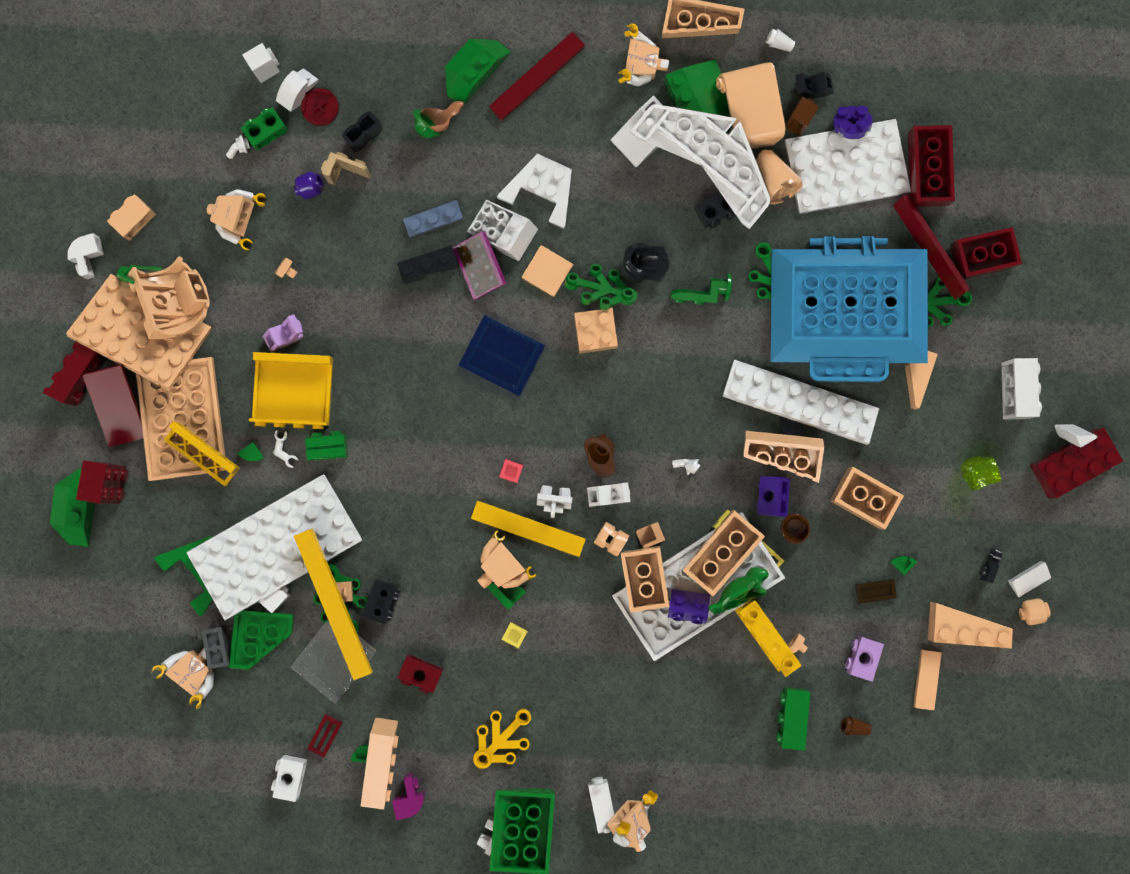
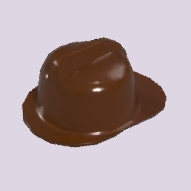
[584,434,615,478]

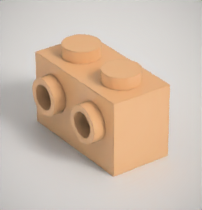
[107,194,156,241]

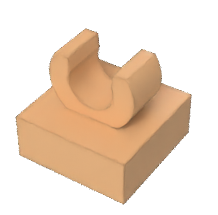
[274,258,297,278]
[336,581,353,602]

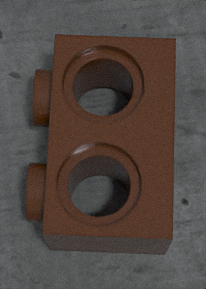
[785,97,819,137]

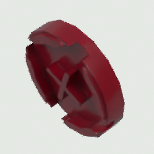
[301,88,339,126]

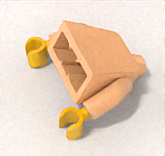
[477,531,536,589]

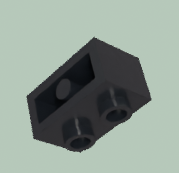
[362,579,401,624]

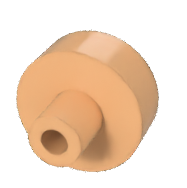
[788,633,808,653]

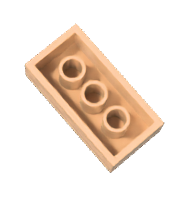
[682,509,765,596]

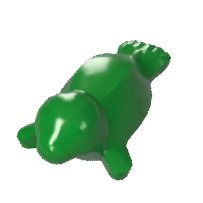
[708,567,769,615]

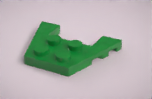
[154,536,213,617]

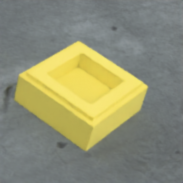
[501,622,528,649]

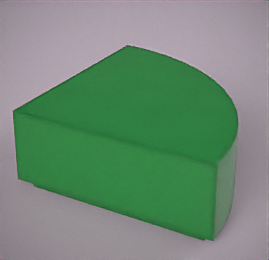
[237,442,265,461]
[890,556,917,576]
[351,743,369,763]

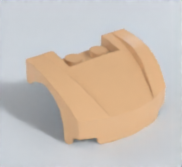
[127,256,209,339]

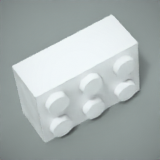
[1001,358,1042,419]

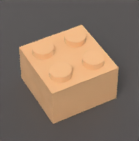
[574,308,618,354]

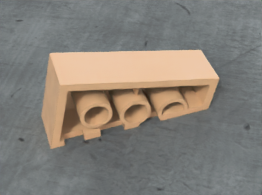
[661,0,745,38]
[928,602,1013,648]
[361,717,399,809]

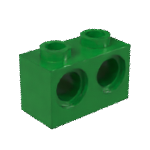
[241,107,289,151]

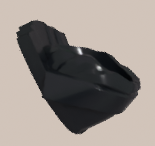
[623,242,670,283]

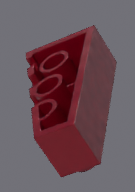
[42,341,103,406]

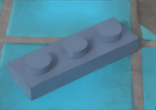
[403,200,463,238]

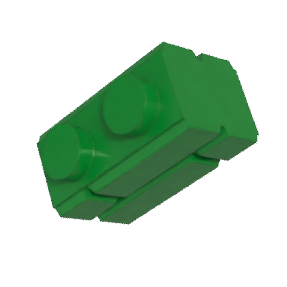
[305,431,348,461]

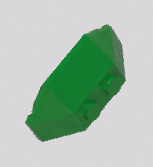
[445,39,511,107]
[50,468,95,547]

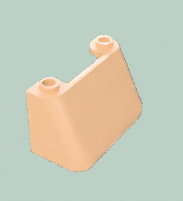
[716,62,785,149]

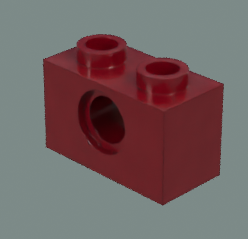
[397,654,444,694]

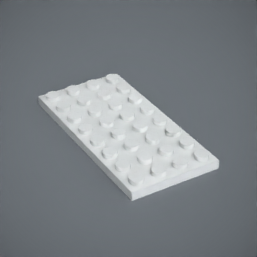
[186,474,363,620]
[612,512,785,661]

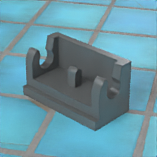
[201,625,230,670]

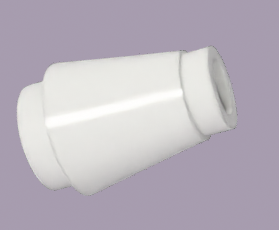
[766,28,795,52]

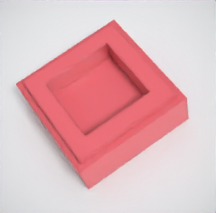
[499,459,523,483]

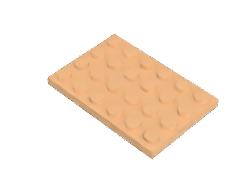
[66,274,212,391]
[136,357,227,481]

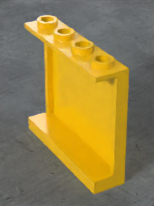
[249,352,333,430]

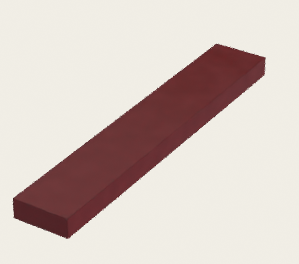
[489,32,585,121]
[893,194,970,300]

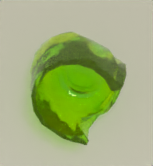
[960,456,1002,491]

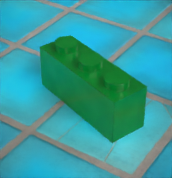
[776,687,811,751]

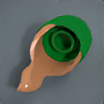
[413,101,464,138]

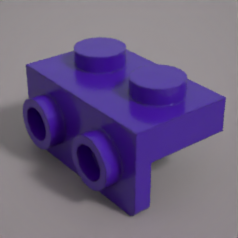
[668,589,711,624]

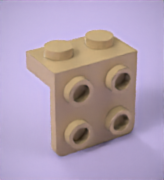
[321,152,371,185]

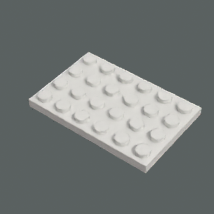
[784,119,911,214]

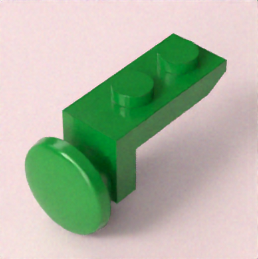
[670,273,732,305]

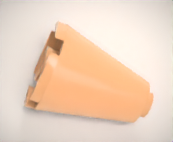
[756,150,803,204]

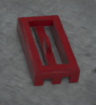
[307,714,343,758]

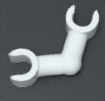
[273,430,298,468]

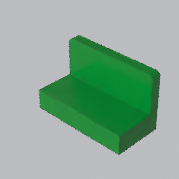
[487,582,526,610]

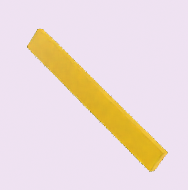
[294,528,373,680]

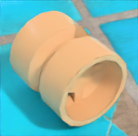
[594,522,629,557]

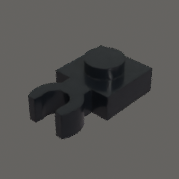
[979,549,1003,583]

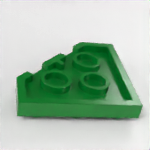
[229,610,295,670]

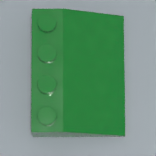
[664,60,732,134]
[489,788,555,874]

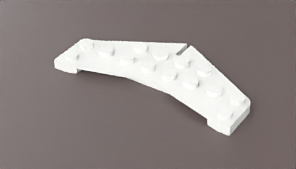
[630,104,770,229]

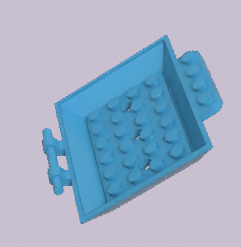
[771,236,928,382]

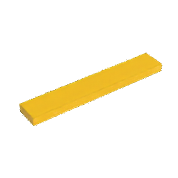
[471,501,586,557]

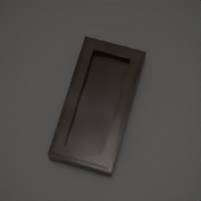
[855,579,897,604]

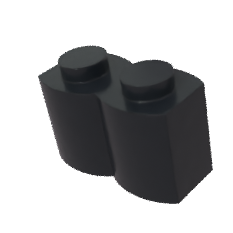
[342,111,382,153]

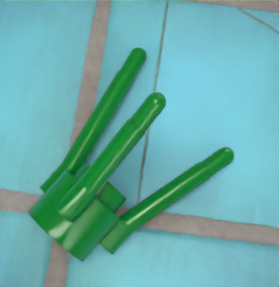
[117,264,162,284]

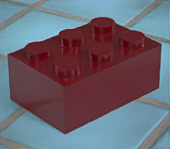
[950,227,1022,280]
[76,460,128,504]

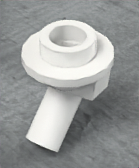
[226,135,250,159]
[672,459,700,475]

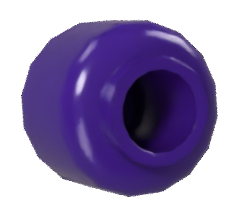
[294,171,324,199]

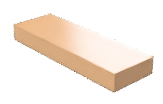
[913,649,942,710]

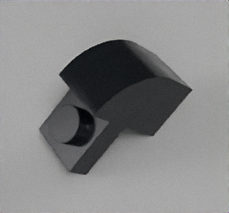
[795,72,834,100]

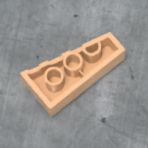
[743,431,824,483]

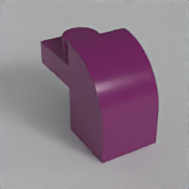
[392,773,425,820]

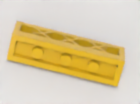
[164,421,240,486]

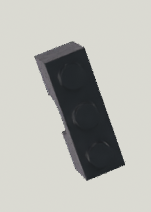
[397,245,459,285]

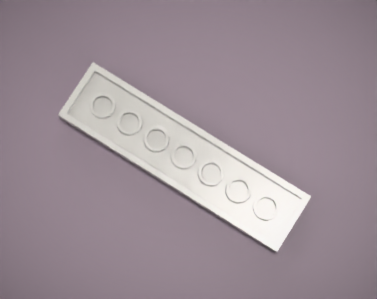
[722,360,879,445]

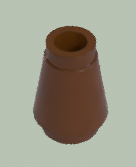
[841,716,872,736]

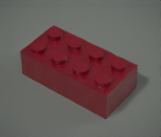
[908,125,955,207]
[1030,428,1123,499]

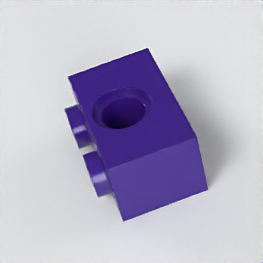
[757,476,790,517]

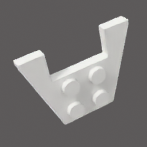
[497,154,572,229]

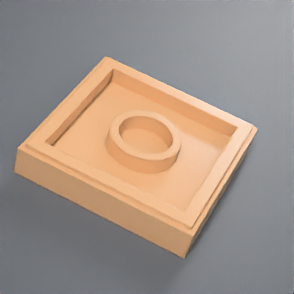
[521,245,574,297]

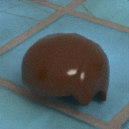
[781,513,810,544]

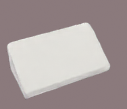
[1054,425,1097,447]
[1008,561,1051,597]

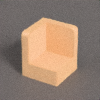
[636,522,665,548]

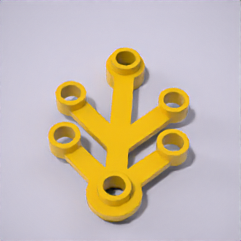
[473,709,531,769]

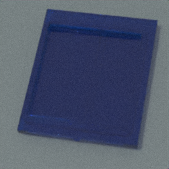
[458,315,546,397]

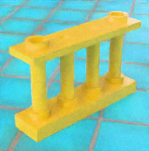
[734,600,802,677]

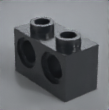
[694,192,736,229]

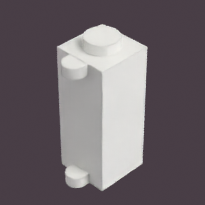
[588,777,614,833]

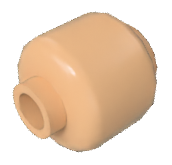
[1019,598,1050,625]

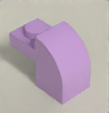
[263,315,303,353]

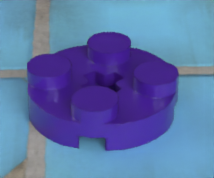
[833,106,873,139]

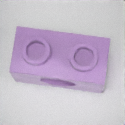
[845,636,884,682]

